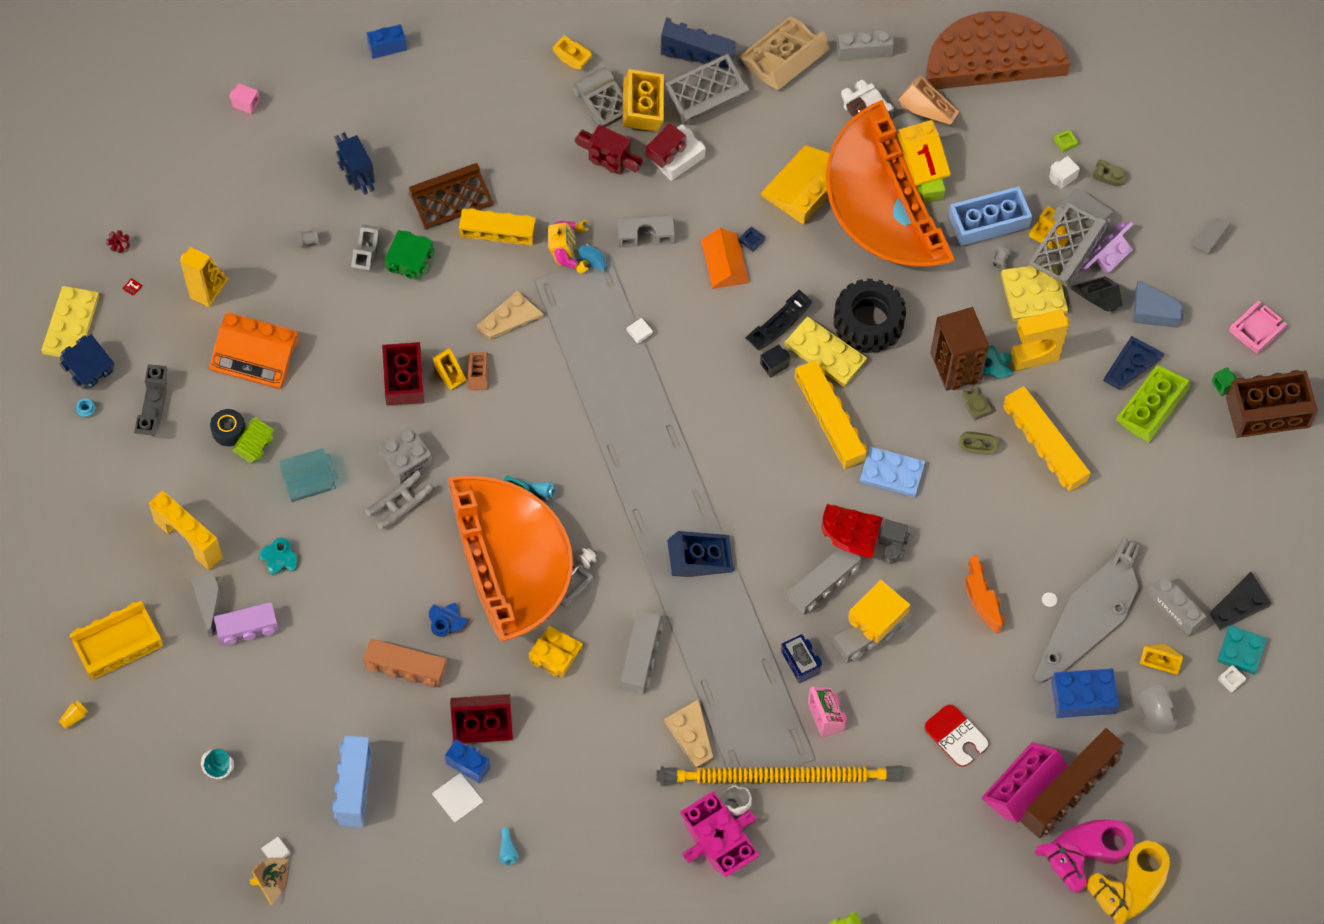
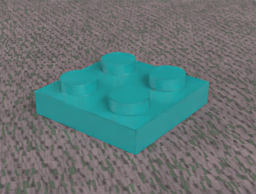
[1217,625,1267,675]

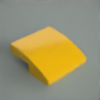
[1028,206,1073,250]

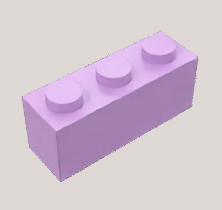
[214,602,279,645]

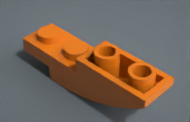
[965,555,1004,634]

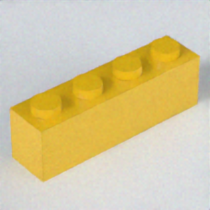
[459,208,536,246]

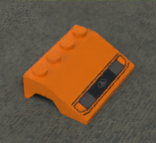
[209,312,300,390]

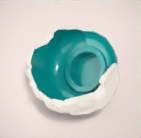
[201,749,234,779]

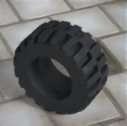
[834,278,906,353]

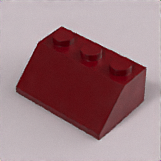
[450,694,513,743]

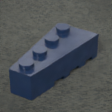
[661,17,736,68]

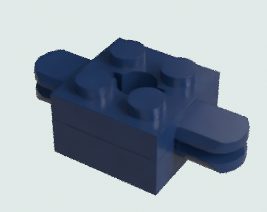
[334,132,375,195]

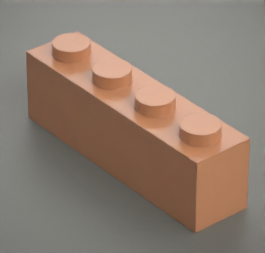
[363,638,447,687]

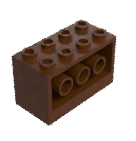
[930,307,989,391]
[1226,370,1318,438]

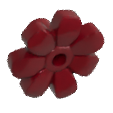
[106,230,130,253]

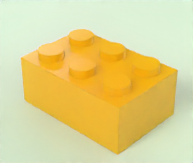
[623,69,664,132]

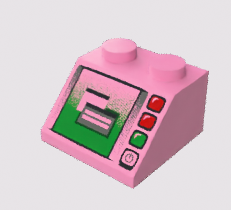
[808,687,847,738]

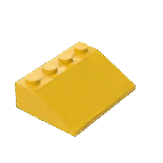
[760,145,830,225]

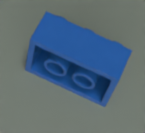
[1051,668,1119,718]

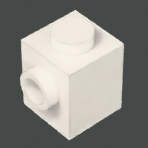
[1049,156,1080,189]

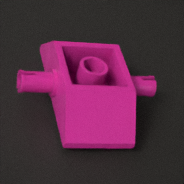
[680,791,759,878]

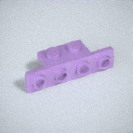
[1079,221,1133,273]

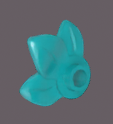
[983,345,1011,378]
[259,538,297,575]

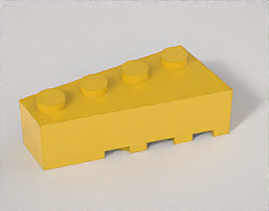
[180,247,228,307]

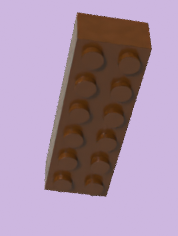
[1021,728,1124,839]

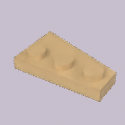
[477,291,543,340]
[664,700,713,769]

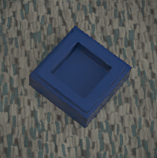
[739,227,765,252]

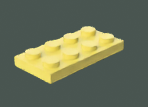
[41,286,99,357]
[784,316,867,387]

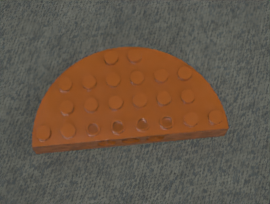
[925,11,1070,90]

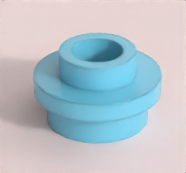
[76,398,95,417]

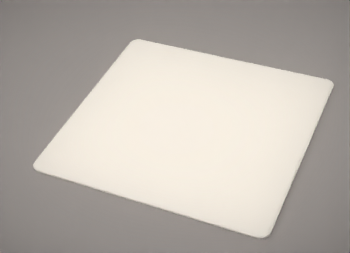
[432,773,483,822]

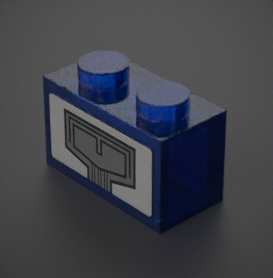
[781,634,822,684]

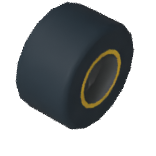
[210,409,246,447]

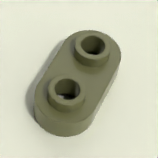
[959,431,997,454]

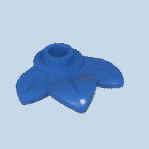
[429,603,467,637]

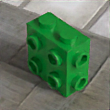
[384,230,435,280]

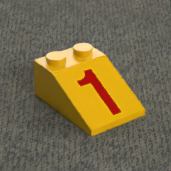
[897,120,950,186]

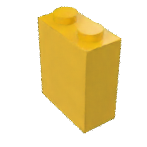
[848,580,910,644]

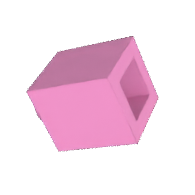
[230,83,260,114]

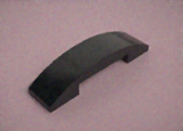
[745,290,812,351]

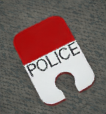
[924,704,988,767]

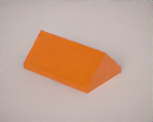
[701,228,749,289]

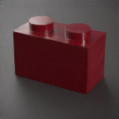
[646,123,687,168]

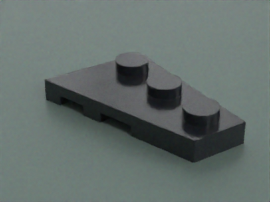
[1210,572,1271,630]

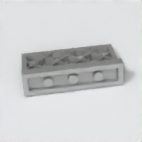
[664,54,749,124]
[1029,202,1107,288]

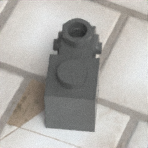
[879,519,910,564]

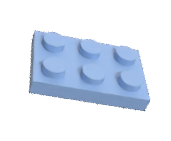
[859,446,925,498]

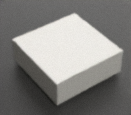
[627,318,653,344]
[1218,665,1247,693]
[261,837,290,859]

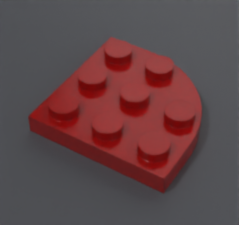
[821,504,883,558]

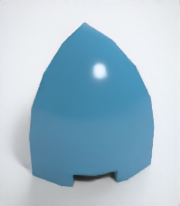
[578,244,607,272]

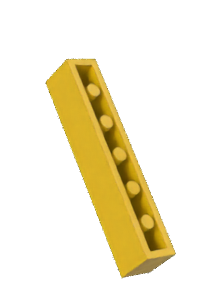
[795,360,868,469]
[1003,386,1090,492]

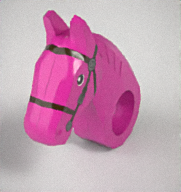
[1035,820,1134,893]

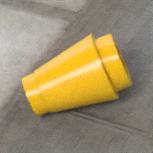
[58,700,88,729]

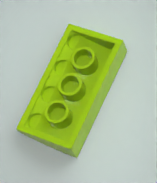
[1116,365,1190,442]

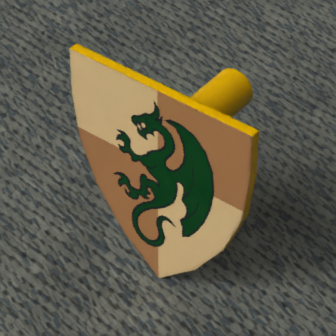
[250,857,288,905]

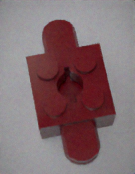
[575,124,644,175]

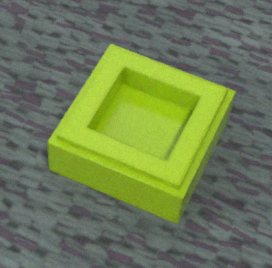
[1053,129,1079,153]

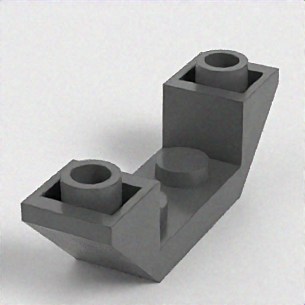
[134,364,167,436]

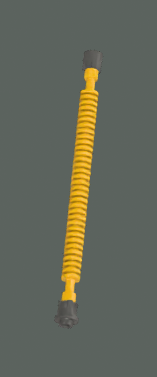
[657,766,903,786]

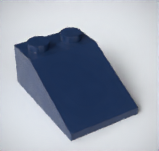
[667,531,734,577]

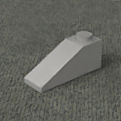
[190,571,222,637]

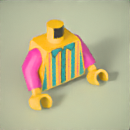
[548,220,589,274]

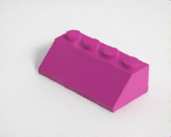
[981,742,1068,823]

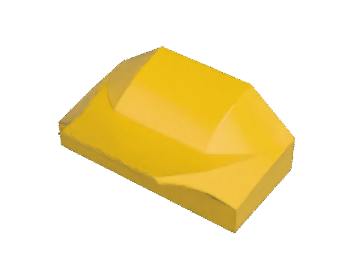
[553,36,592,70]

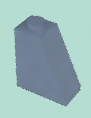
[1133,281,1184,328]

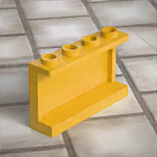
[69,601,164,681]

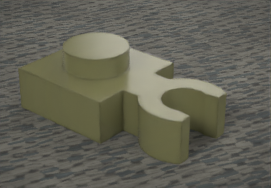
[962,386,992,421]

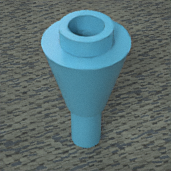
[520,480,556,501]
[499,828,519,865]

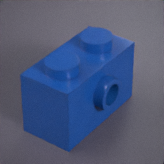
[366,24,407,59]
[445,739,490,784]

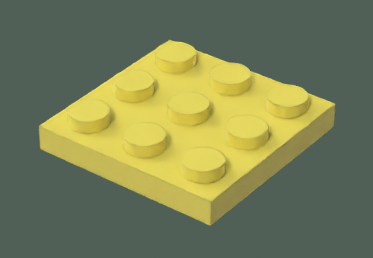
[1001,264,1068,322]

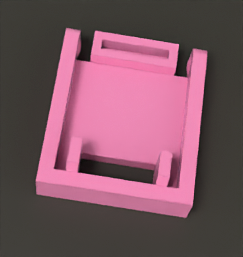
[1229,301,1287,354]

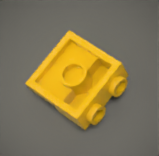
[529,625,583,678]

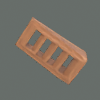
[467,352,488,390]

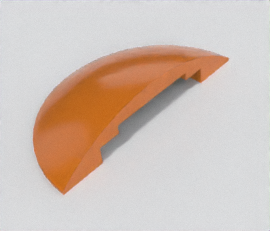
[826,100,955,267]
[448,476,573,642]

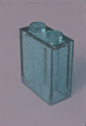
[279,448,338,502]

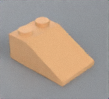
[898,75,959,125]

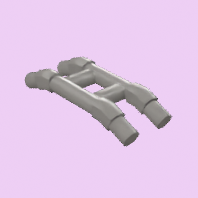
[365,470,435,529]

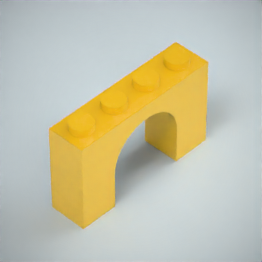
[1010,309,1070,371]
[149,490,223,570]

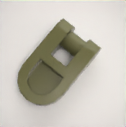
[1092,159,1127,187]

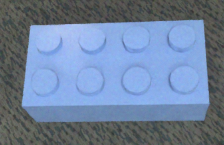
[948,186,1032,246]
[333,736,372,828]

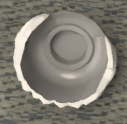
[721,785,752,816]

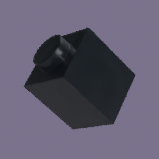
[760,344,790,378]

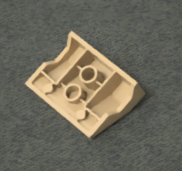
[738,16,830,90]

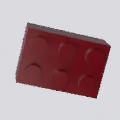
[382,342,425,406]

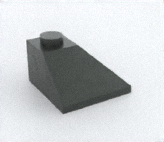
[1071,276,1123,312]

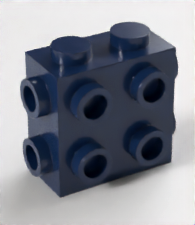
[59,334,115,390]

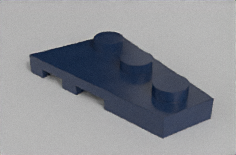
[1103,336,1164,390]

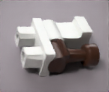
[841,79,894,118]

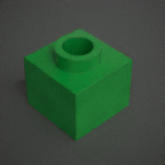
[1211,367,1237,396]

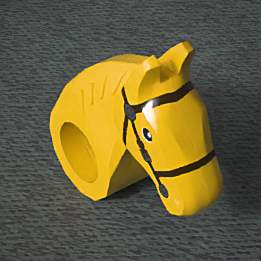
[1086,841,1170,924]

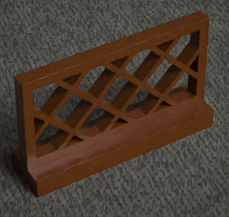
[409,163,494,230]

